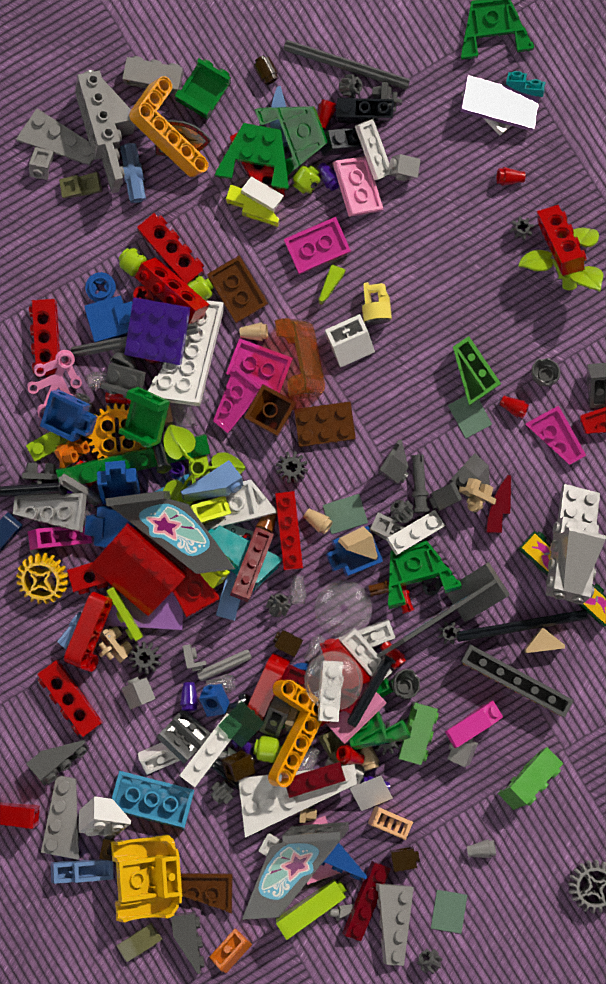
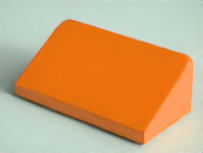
[209,928,252,973]

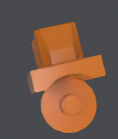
[54,437,90,468]

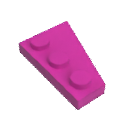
[213,365,261,433]
[525,405,586,465]

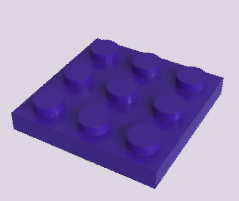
[124,297,191,365]

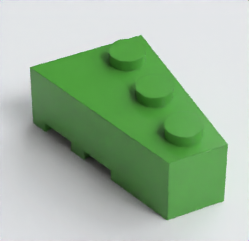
[453,336,501,406]
[398,702,439,765]
[497,747,563,810]

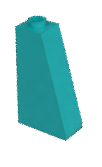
[208,525,282,592]

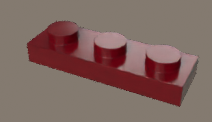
[286,762,346,798]

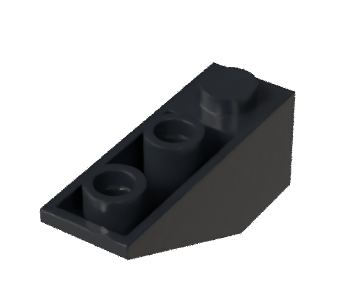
[336,98,394,123]
[320,127,377,156]

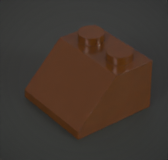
[244,384,296,438]

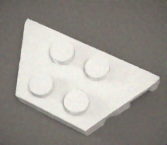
[205,480,277,531]

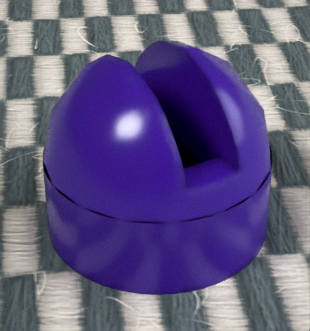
[169,462,184,479]

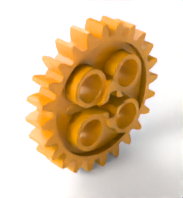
[87,404,146,459]

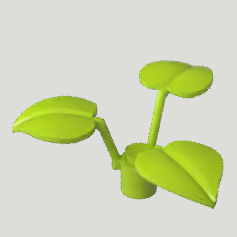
[519,228,603,291]
[163,425,246,506]

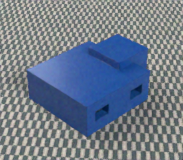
[84,295,132,342]
[40,389,98,442]
[97,460,140,505]
[84,506,137,547]
[325,526,383,577]

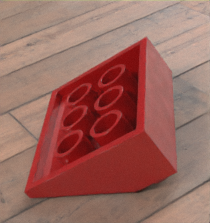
[90,523,186,616]

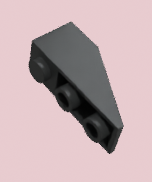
[26,740,89,786]
[171,911,205,974]

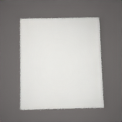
[350,776,393,811]

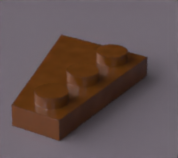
[181,873,233,914]

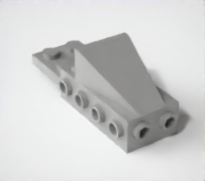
[74,70,135,193]
[546,484,606,604]

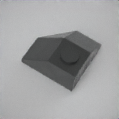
[378,439,409,485]
[449,453,490,498]

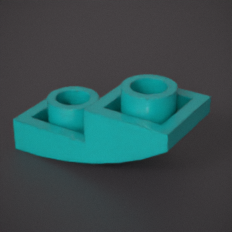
[506,71,546,97]

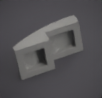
[370,513,405,541]

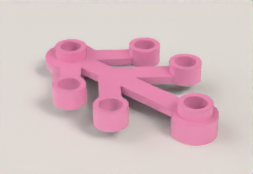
[27,350,82,420]

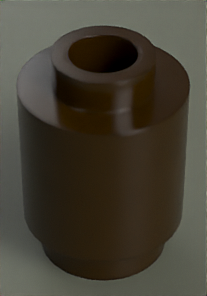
[253,55,279,85]

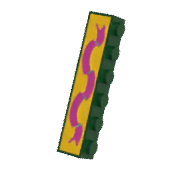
[517,531,606,627]

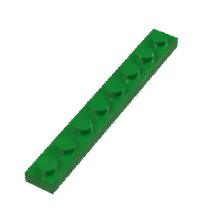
[56,434,210,484]

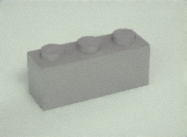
[122,56,184,94]

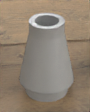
[467,839,496,858]

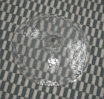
[315,580,372,637]
[304,651,363,710]

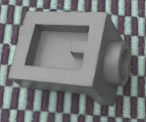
[29,147,54,180]
[183,644,207,671]

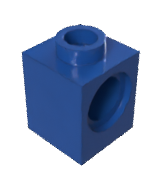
[199,684,230,717]

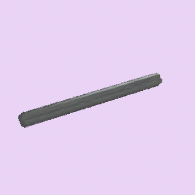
[284,40,410,89]
[70,323,198,357]

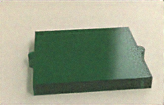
[218,701,265,748]

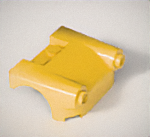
[111,835,182,923]

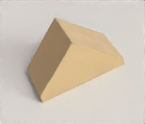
[338,526,378,560]
[524,628,565,653]

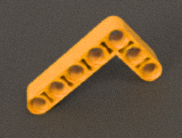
[129,76,208,177]
[268,680,322,787]

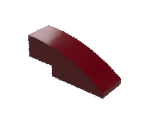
[485,475,511,534]

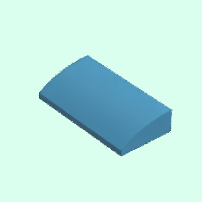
[112,771,194,830]

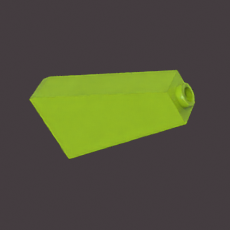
[276,879,347,940]

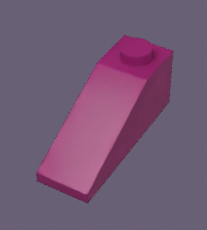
[28,524,92,550]
[445,701,503,748]

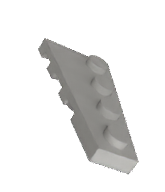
[16,109,94,166]
[13,493,87,532]
[41,775,80,860]
[376,883,414,966]

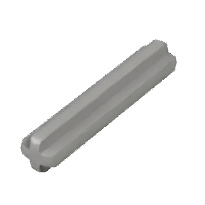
[58,474,101,506]
[197,649,251,681]

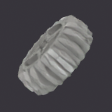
[568,860,606,914]

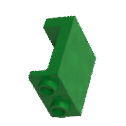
[175,58,231,120]
[119,387,170,448]

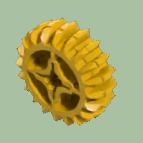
[16,553,69,604]

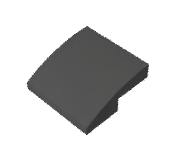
[156,710,211,764]

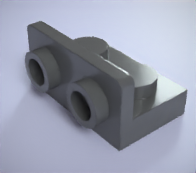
[100,363,146,398]

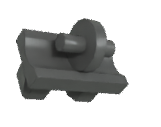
[372,82,402,121]
[22,463,58,485]

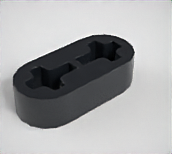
[422,563,450,596]

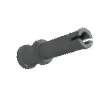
[412,454,430,513]

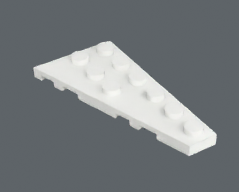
[148,300,225,406]
[239,764,357,837]

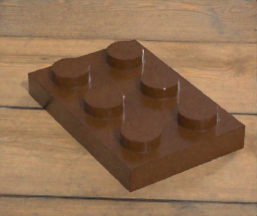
[207,255,269,324]
[294,401,356,447]

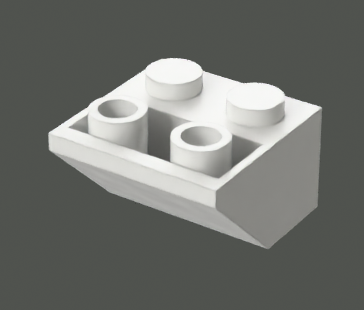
[325,314,375,368]
[79,797,131,839]

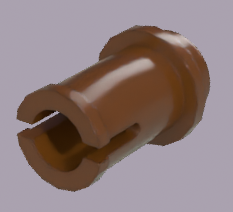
[368,579,389,597]

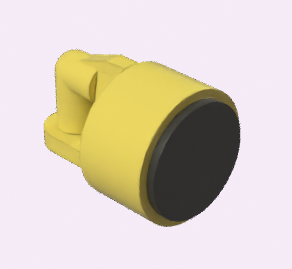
[362,282,392,325]

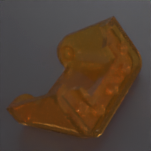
[275,318,325,401]

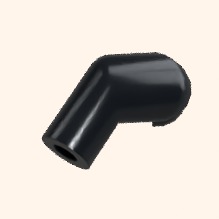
[225,693,250,715]

